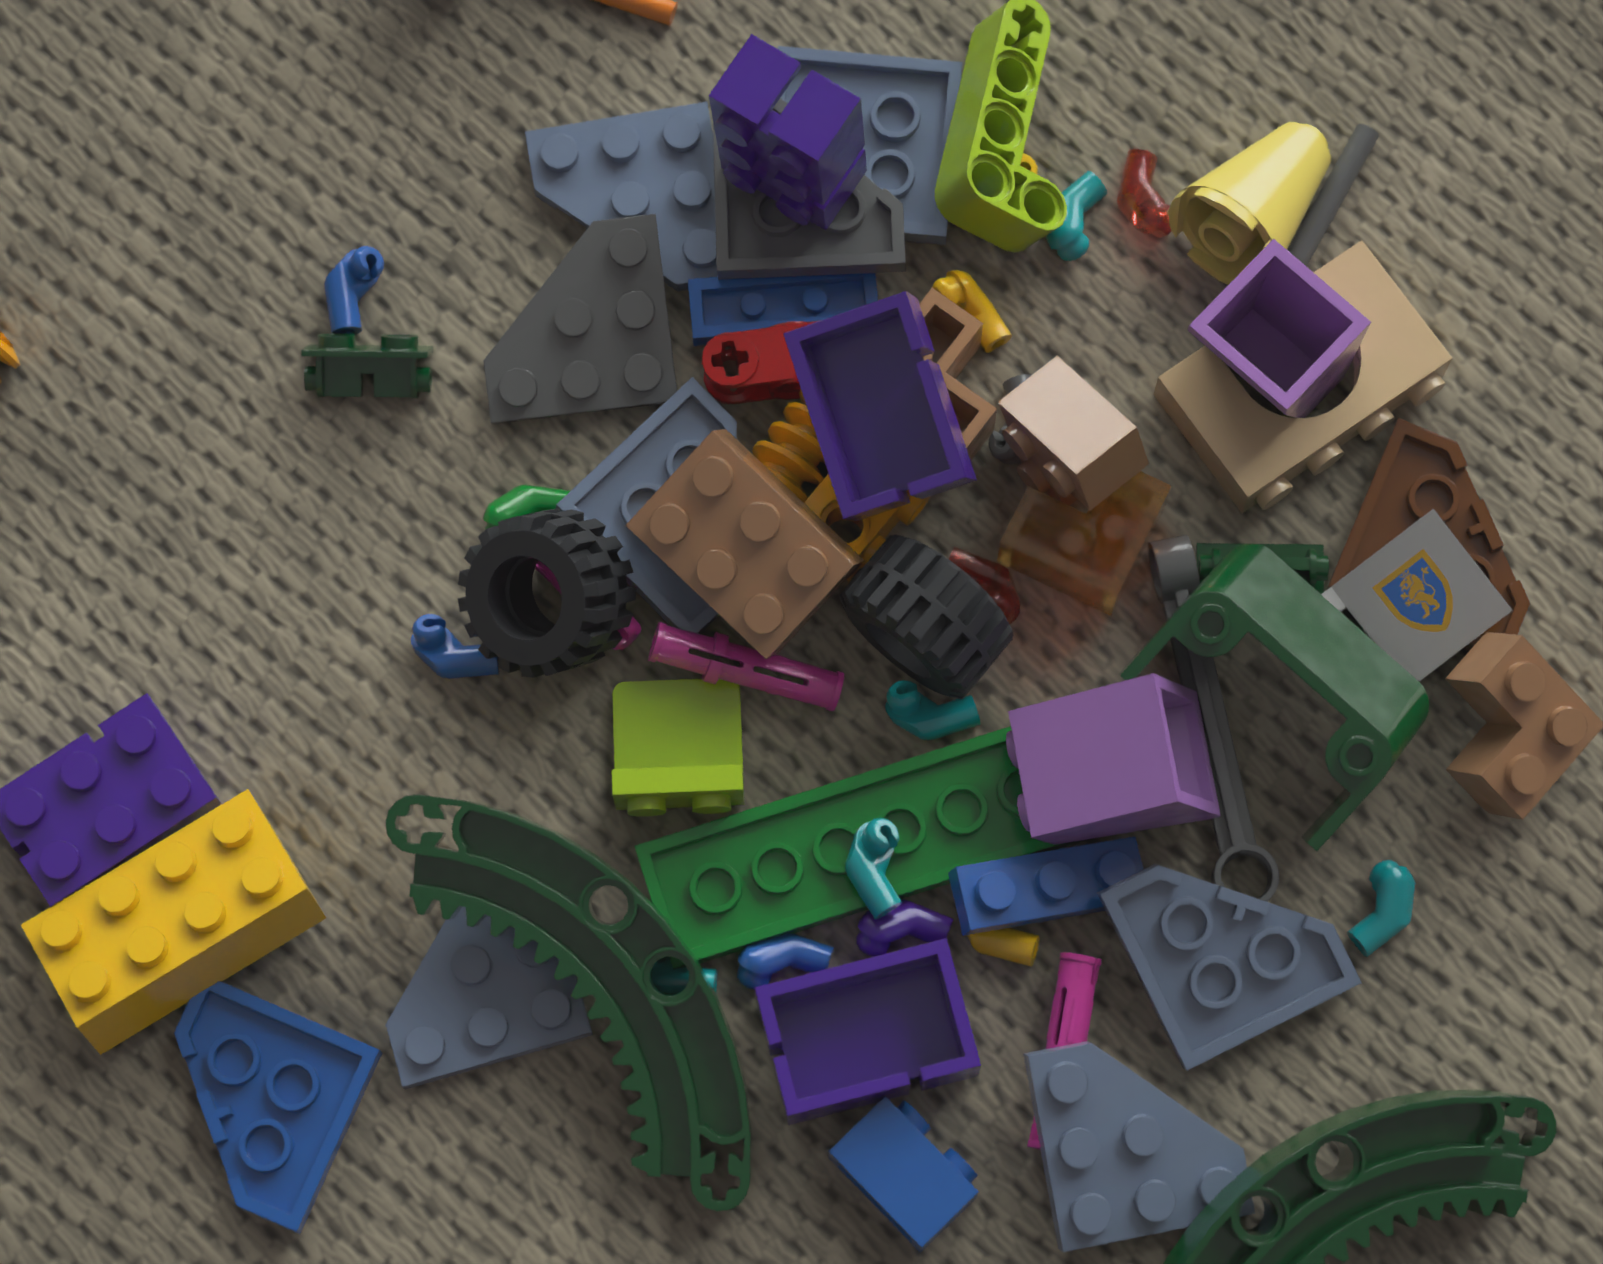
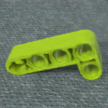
[934,0,1067,253]

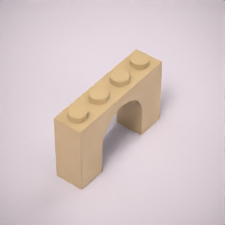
[1153,240,1453,513]

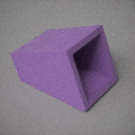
[1187,239,1371,418]
[1006,673,1221,845]

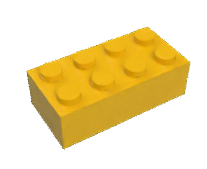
[21,789,326,1055]

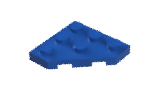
[174,981,382,1234]

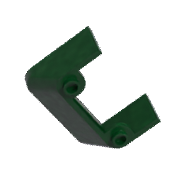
[1119,544,1429,852]

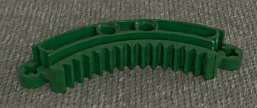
[385,794,752,1211]
[1163,1090,1557,1264]

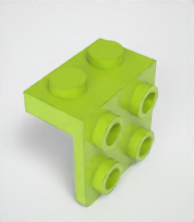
[612,679,745,817]

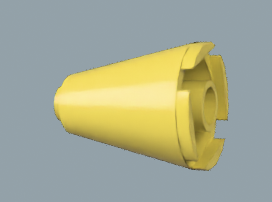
[1168,122,1331,285]

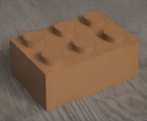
[626,429,865,659]

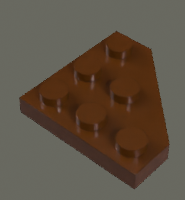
[1326,418,1530,652]

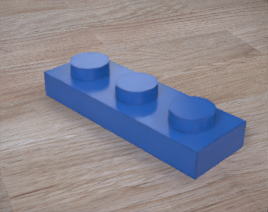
[688,273,878,346]
[948,836,1143,936]

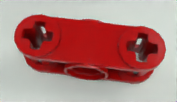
[702,321,818,404]

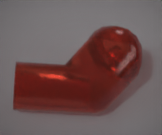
[1117,149,1172,238]
[949,547,1021,624]

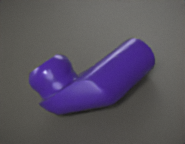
[856,899,954,957]

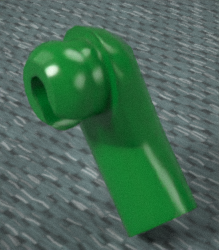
[483,485,571,530]

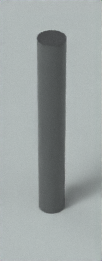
[1288,124,1379,267]

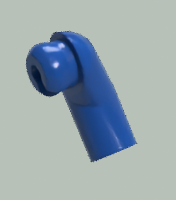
[324,246,384,334]
[411,614,499,679]
[737,933,834,990]

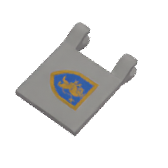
[1321,509,1513,681]

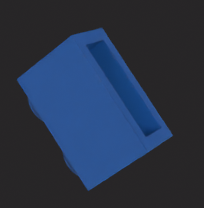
[829,1096,979,1253]

